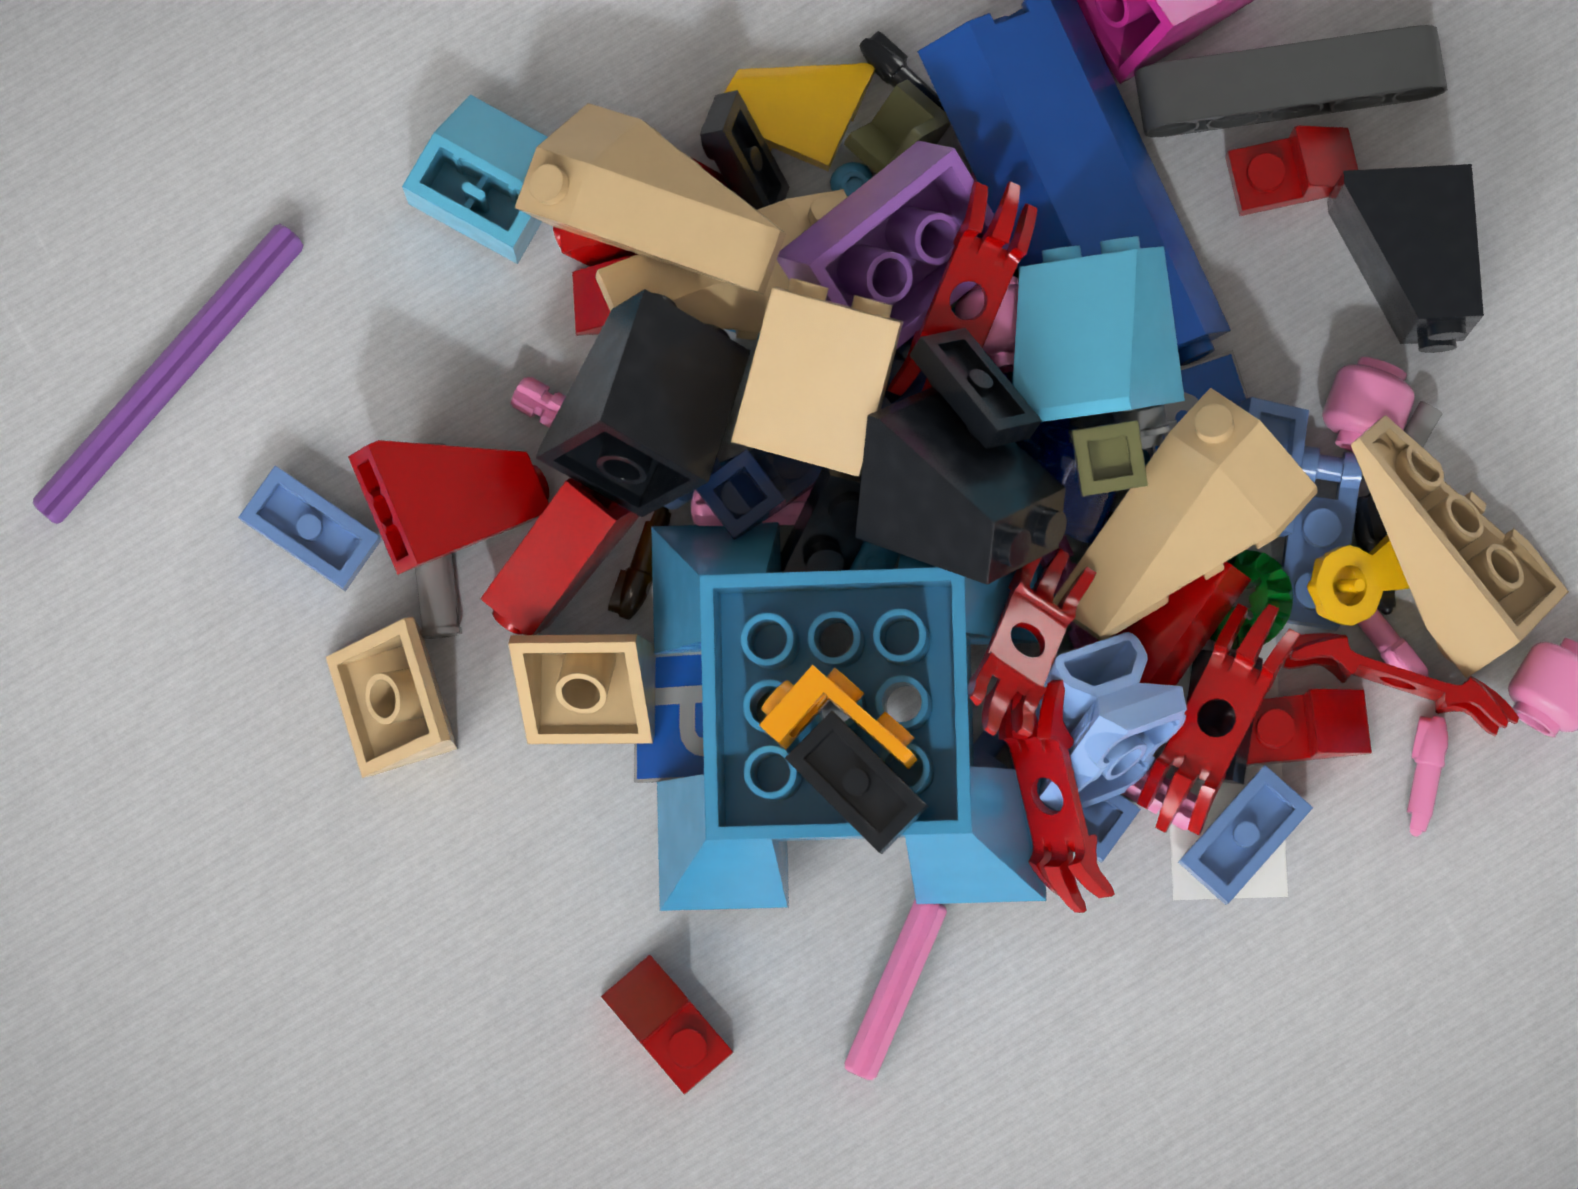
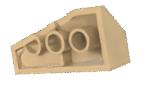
[515,103,786,295]
[595,189,847,340]
[1053,388,1318,641]
[1350,415,1569,678]

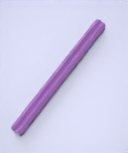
[33,224,303,524]

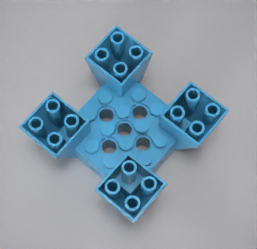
[651,522,1047,911]

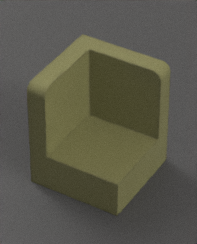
[844,79,951,174]
[1068,420,1148,496]

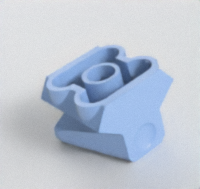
[1035,632,1187,811]

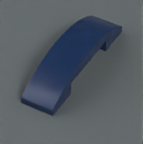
[696,341,927,540]

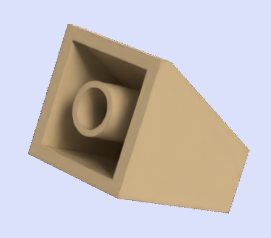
[731,278,903,477]

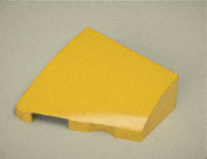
[724,63,875,171]

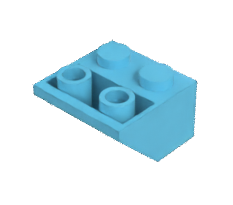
[402,94,548,264]

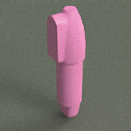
[1358,609,1429,677]
[1407,716,1448,836]

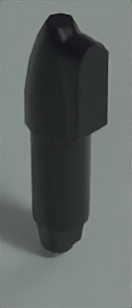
[859,31,945,111]
[1354,496,1396,615]

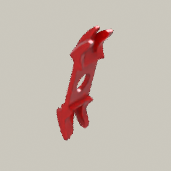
[887,181,1037,396]
[968,548,1096,737]
[1137,603,1301,835]
[1282,633,1519,736]
[998,680,1115,913]

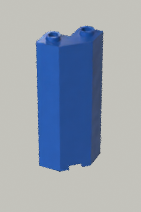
[917,0,1231,366]

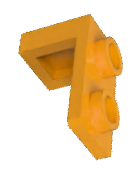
[759,665,918,770]

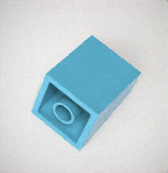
[1012,236,1185,422]

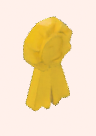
[1307,535,1410,626]

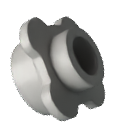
[1113,404,1177,449]

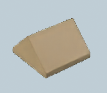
[326,617,458,778]
[508,634,656,744]

